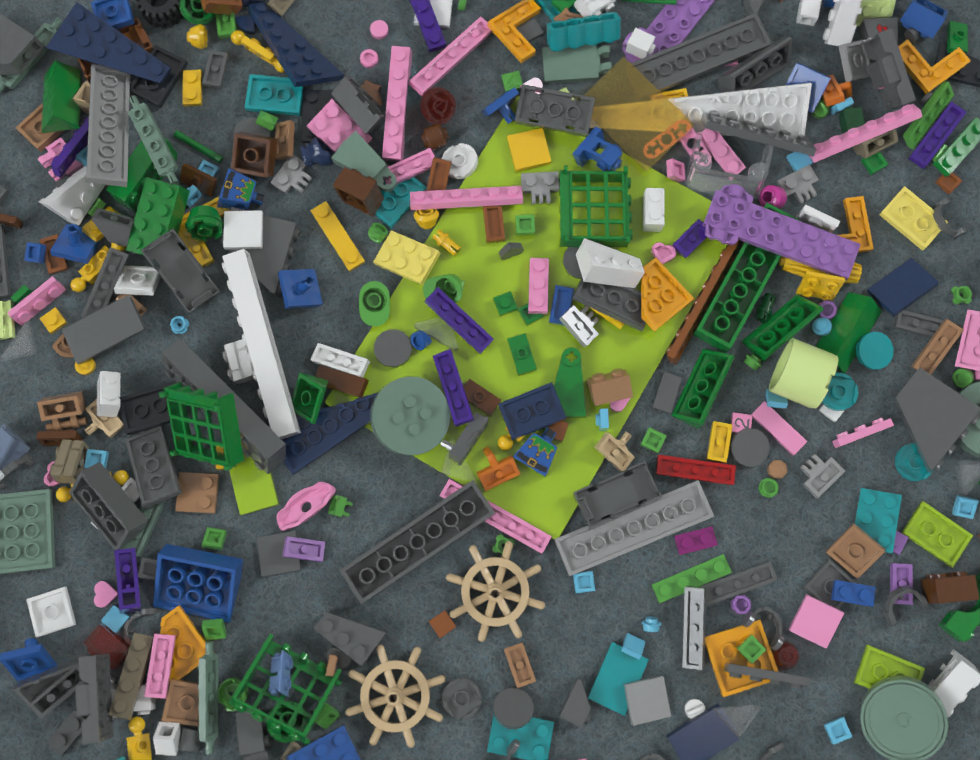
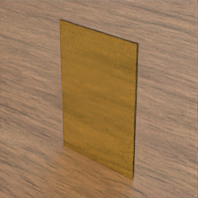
[579,56,694,172]

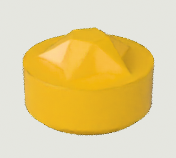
[75,359,96,375]

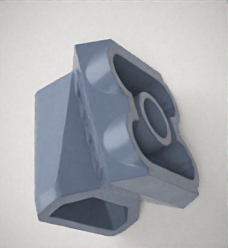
[0,423,30,470]

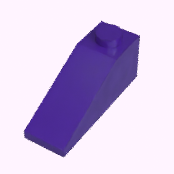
[114,548,141,614]

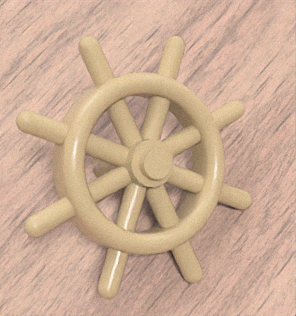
[446,541,545,642]
[345,644,445,748]

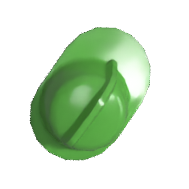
[423,274,465,303]
[359,281,390,327]

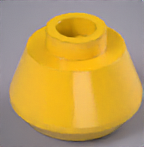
[187,24,208,50]
[414,209,439,229]

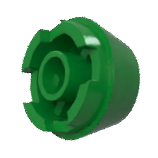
[179,0,216,25]
[185,205,224,242]
[267,701,308,743]

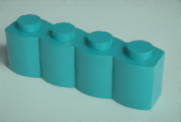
[547,12,621,52]

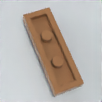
[911,319,964,375]

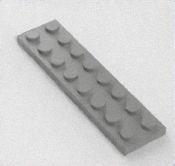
[86,64,130,187]
[554,480,715,576]

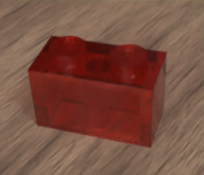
[84,624,130,669]

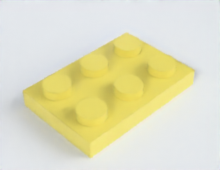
[879,186,948,251]
[373,231,440,286]

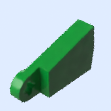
[554,347,586,418]

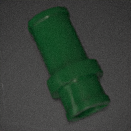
[755,293,776,323]

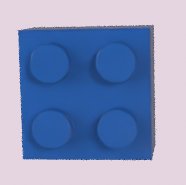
[900,0,948,39]

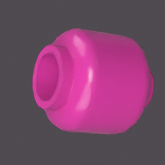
[759,185,787,209]

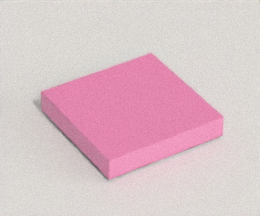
[789,594,844,649]

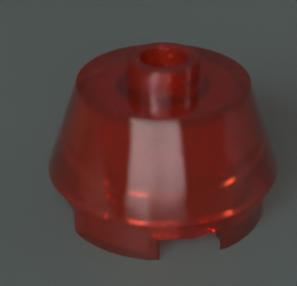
[421,87,456,125]

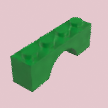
[939,572,980,642]

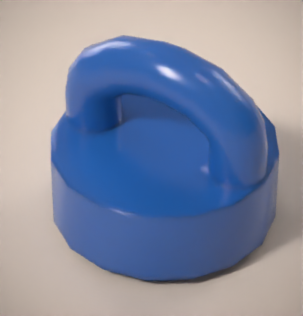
[410,330,432,350]

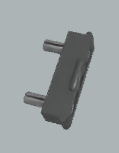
[441,412,488,466]

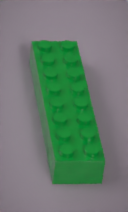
[693,203,800,353]

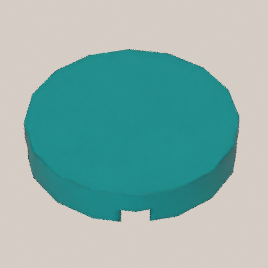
[856,332,893,370]
[822,373,859,411]
[895,443,933,481]

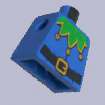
[217,168,265,211]
[513,427,557,477]

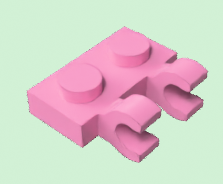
[38,137,84,181]

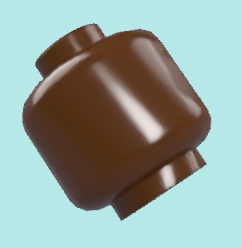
[421,124,449,151]

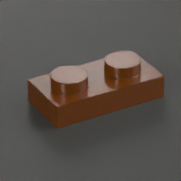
[36,429,82,446]

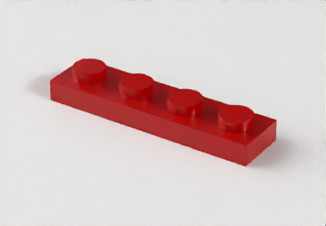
[655,455,736,485]

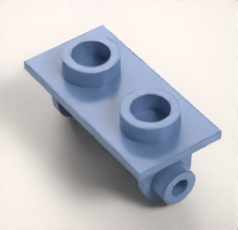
[269,650,293,697]

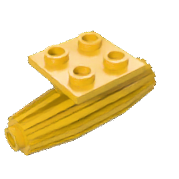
[778,256,862,301]

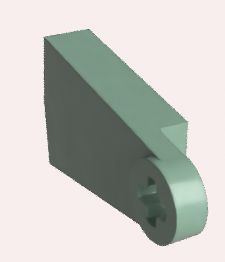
[332,131,397,192]

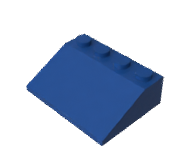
[153,544,243,623]

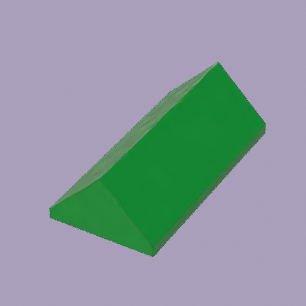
[41,60,82,133]
[816,292,881,374]
[742,294,824,363]
[671,349,735,429]

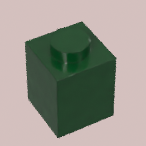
[839,106,865,134]

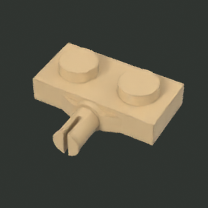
[84,399,124,438]
[594,431,634,472]

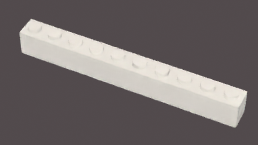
[222,249,301,440]

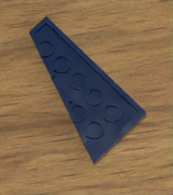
[46,2,172,84]
[247,3,344,87]
[267,393,378,475]

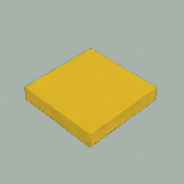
[507,128,552,172]

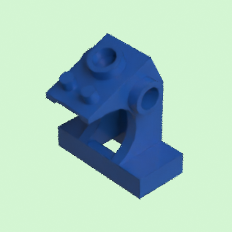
[573,126,622,171]

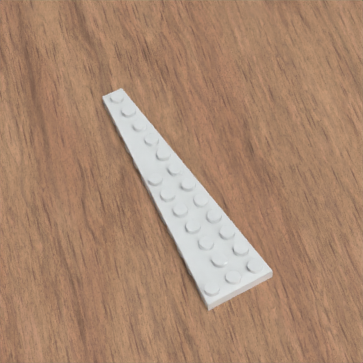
[590,83,812,136]

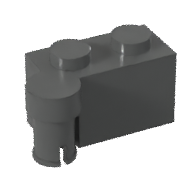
[236,709,271,760]

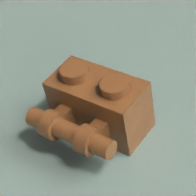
[586,369,633,406]
[37,391,88,431]

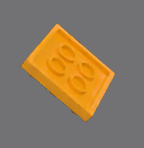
[705,620,778,697]

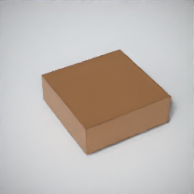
[326,654,338,676]

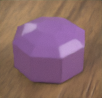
[818,300,837,319]
[731,595,751,614]

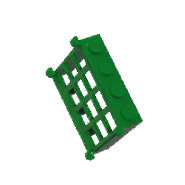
[559,165,633,247]
[159,382,244,470]
[228,634,342,745]

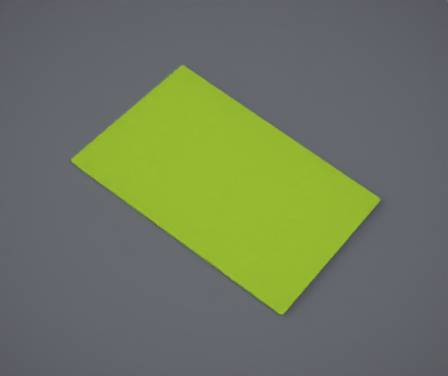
[326,96,728,539]

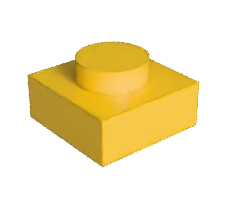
[39,307,67,334]

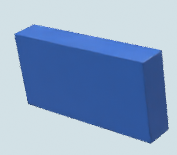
[549,285,574,326]

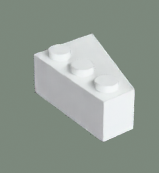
[823,0,862,46]
[39,166,105,226]
[576,238,645,288]
[928,649,980,718]

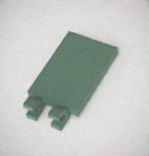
[542,44,612,83]

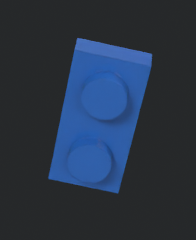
[831,580,876,607]

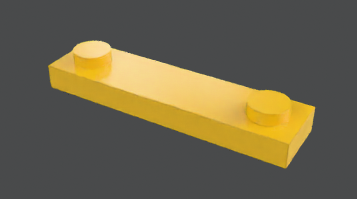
[310,201,365,272]

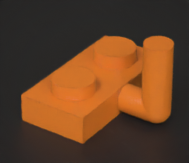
[822,75,853,107]
[476,447,520,491]

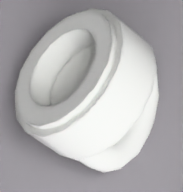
[684,699,705,719]

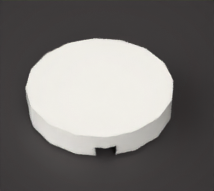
[442,143,478,179]

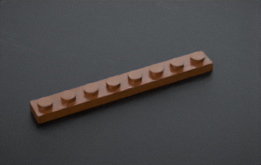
[667,240,744,365]

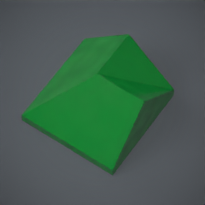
[292,373,329,424]

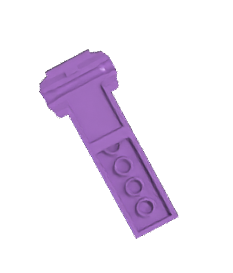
[622,0,715,63]
[702,184,861,280]

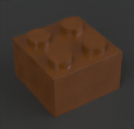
[231,132,278,178]
[333,167,384,217]
[920,571,979,604]

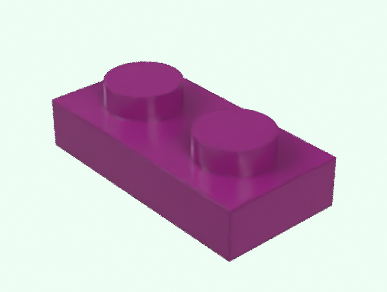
[674,526,718,555]

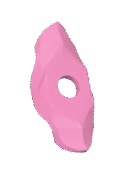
[277,482,336,531]

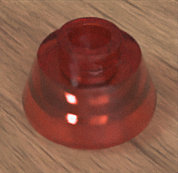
[772,642,799,670]

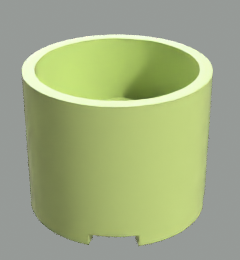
[769,338,838,409]

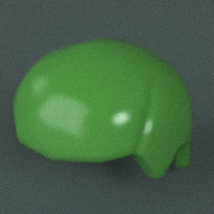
[218,677,248,711]

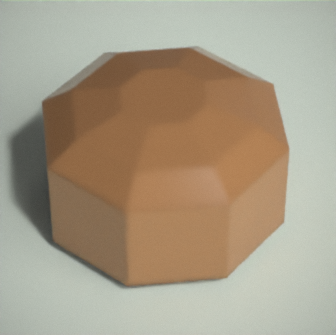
[767,460,787,479]

